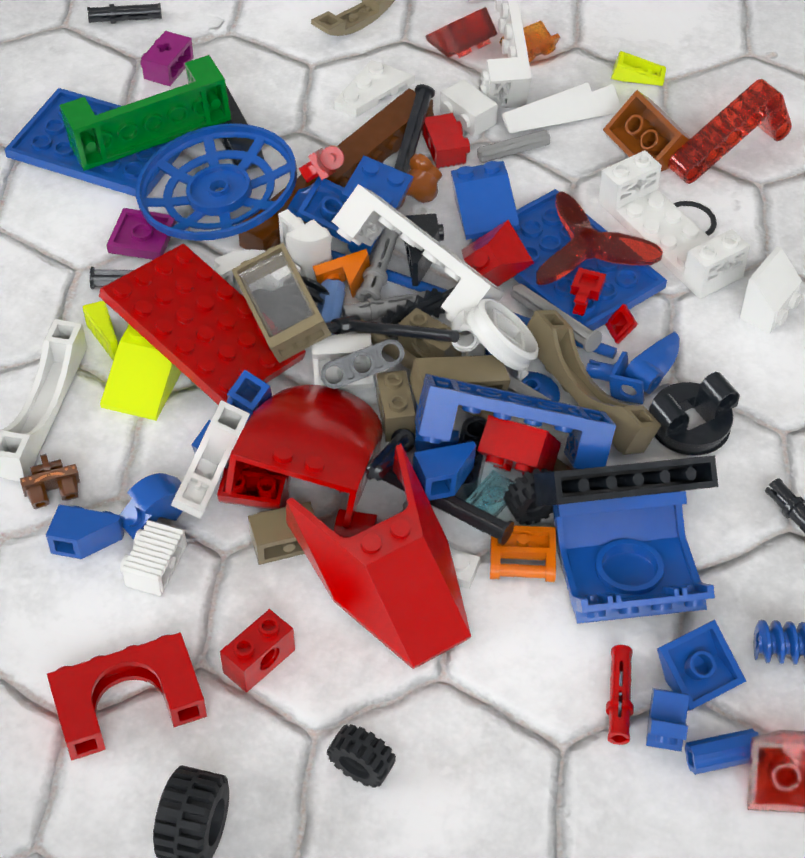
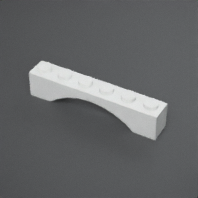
[0,319,87,481]

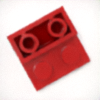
[217,460,291,510]

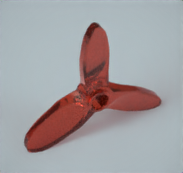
[536,191,663,285]

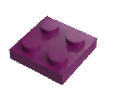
[106,208,177,260]

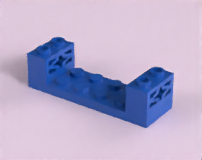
[415,374,616,469]

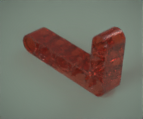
[668,79,792,184]

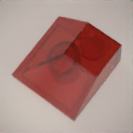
[747,730,805,813]

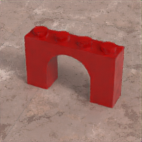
[47,632,207,761]

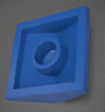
[657,620,746,711]

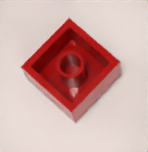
[477,415,561,476]

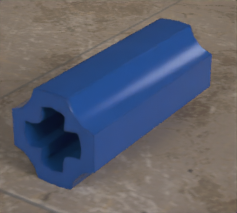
[684,728,764,775]

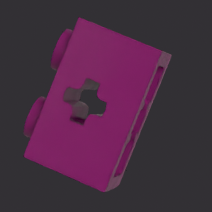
[140,31,194,86]

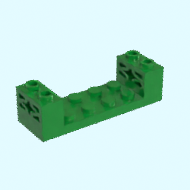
[59,55,231,171]

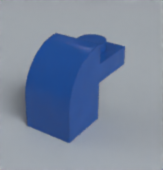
[119,473,183,539]
[646,688,690,752]

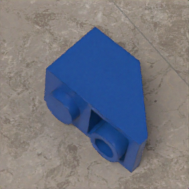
[413,441,476,501]
[46,504,124,559]

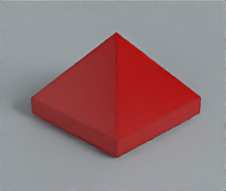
[605,304,638,344]

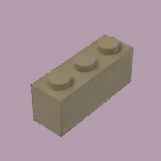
[409,355,511,405]

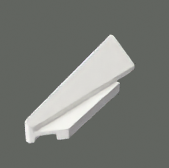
[502,82,621,133]

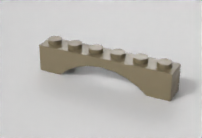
[527,310,661,455]

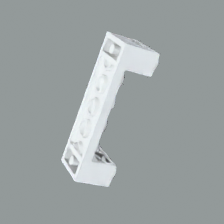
[468,0,532,108]
[598,150,750,299]
[331,184,505,322]

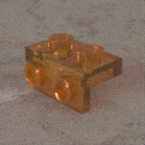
[499,21,561,63]

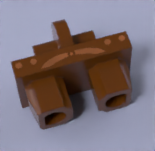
[19,454,80,509]

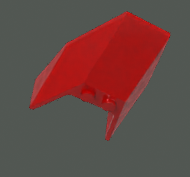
[286,444,471,669]

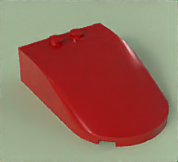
[225,385,383,529]

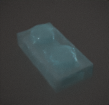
[466,470,516,533]

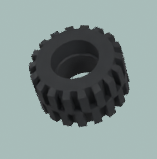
[153,765,229,858]

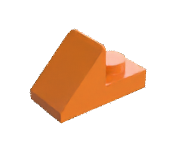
[313,249,370,298]

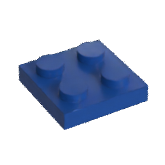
[340,155,413,209]

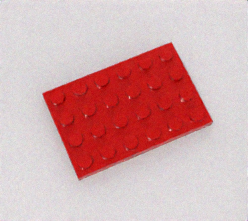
[99,243,306,405]

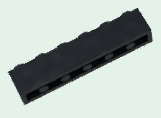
[534,455,718,506]

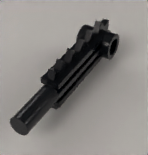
[380,286,456,338]

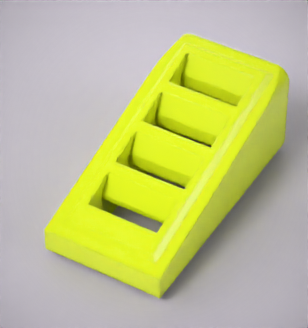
[611,51,666,86]
[83,301,118,361]

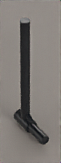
[326,315,459,343]

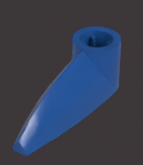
[624,332,680,394]

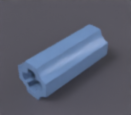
[317,279,345,335]

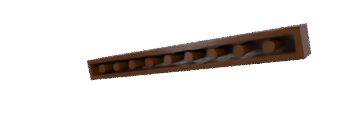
[238,88,434,251]

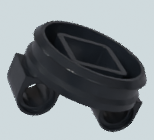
[649,372,740,456]

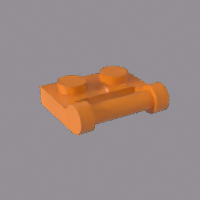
[490,525,556,582]

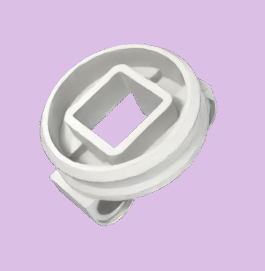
[451,299,539,381]

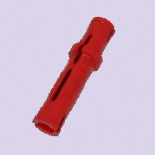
[606,645,634,745]

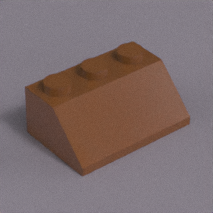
[603,90,697,172]

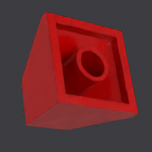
[461,220,534,287]

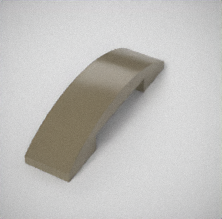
[311,0,395,36]

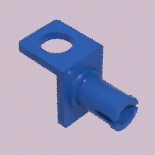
[586,351,645,405]

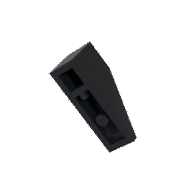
[404,214,444,287]

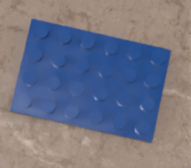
[5,88,182,197]
[472,189,667,331]

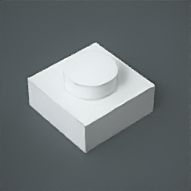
[450,548,480,589]

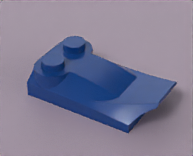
[286,176,382,255]

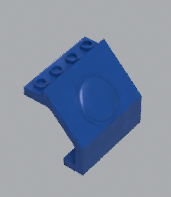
[553,491,715,624]

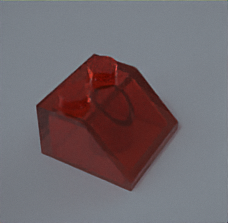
[425,7,498,58]

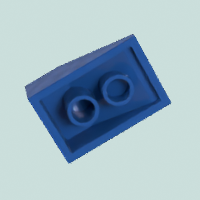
[451,161,520,240]

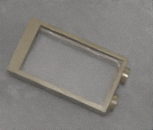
[232,242,332,363]

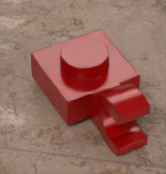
[570,268,606,316]

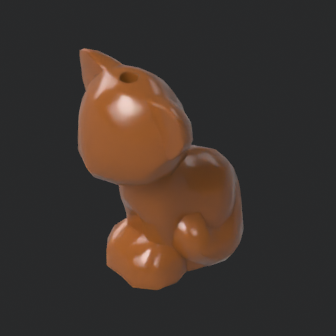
[397,153,442,210]

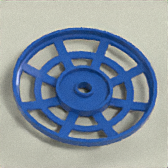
[136,123,297,241]

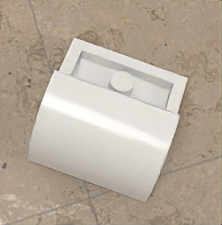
[278,209,333,281]
[312,333,374,390]

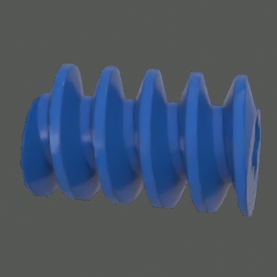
[753,619,805,665]

